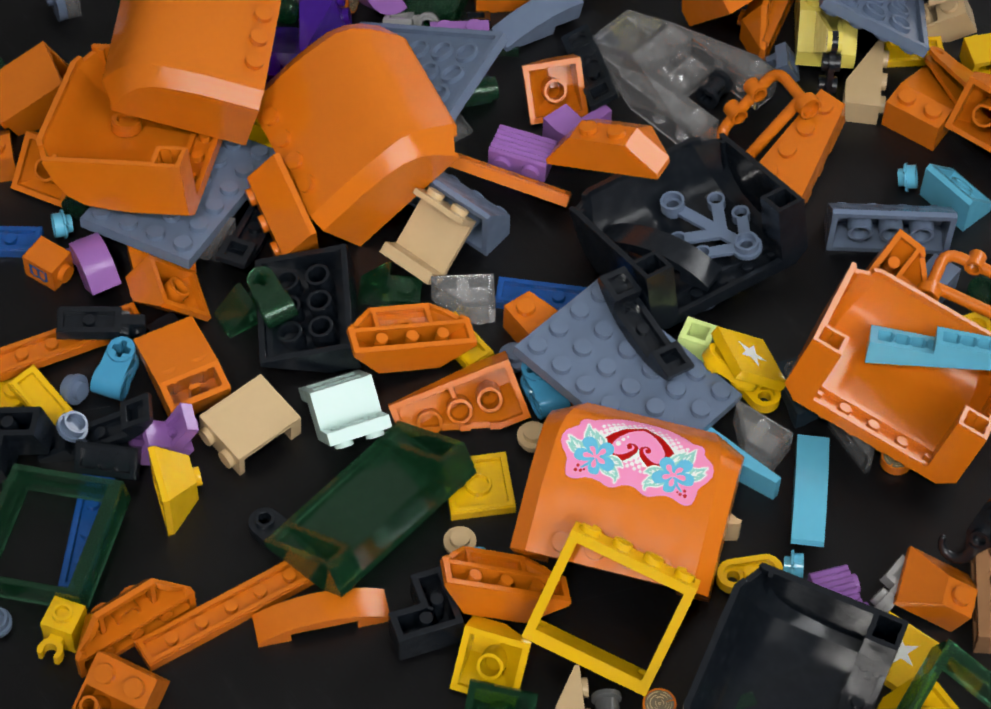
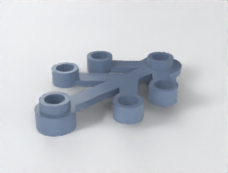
[660,191,763,261]

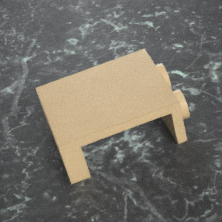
[379,187,476,285]
[198,374,301,476]

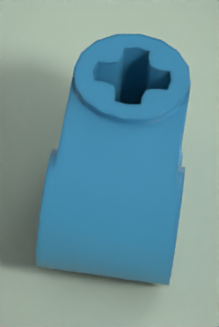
[90,336,140,401]
[520,362,571,420]

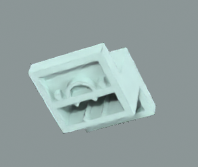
[298,369,392,449]

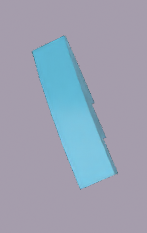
[790,434,830,547]

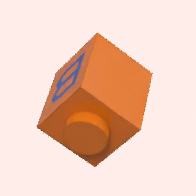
[22,235,74,291]

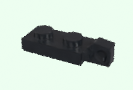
[56,306,146,340]

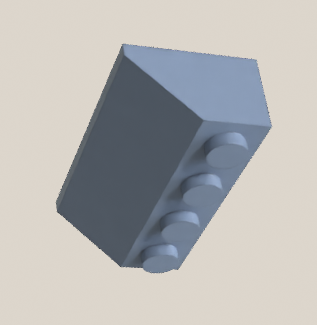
[408,172,510,256]
[824,202,958,254]

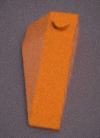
[388,351,531,435]

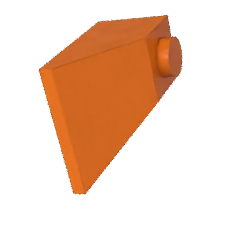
[521,54,588,125]
[10,130,72,208]
[125,255,211,322]
[893,546,978,632]

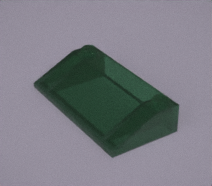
[264,420,477,597]

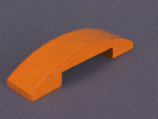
[252,588,390,648]

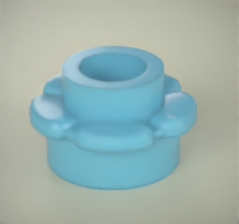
[897,163,918,192]
[51,209,74,239]
[783,550,804,578]

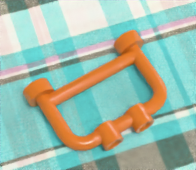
[716,69,822,158]
[916,249,991,319]

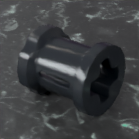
[695,70,733,109]

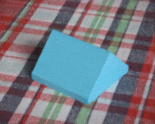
[919,163,991,232]

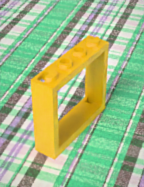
[521,521,701,697]

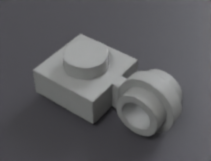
[382,12,440,26]
[870,555,905,613]

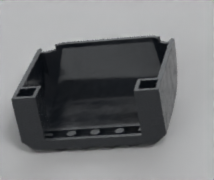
[569,133,808,330]
[683,562,909,709]

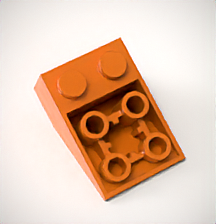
[133,315,231,417]
[71,651,170,709]

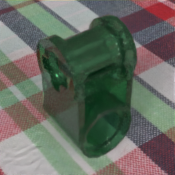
[247,266,298,329]

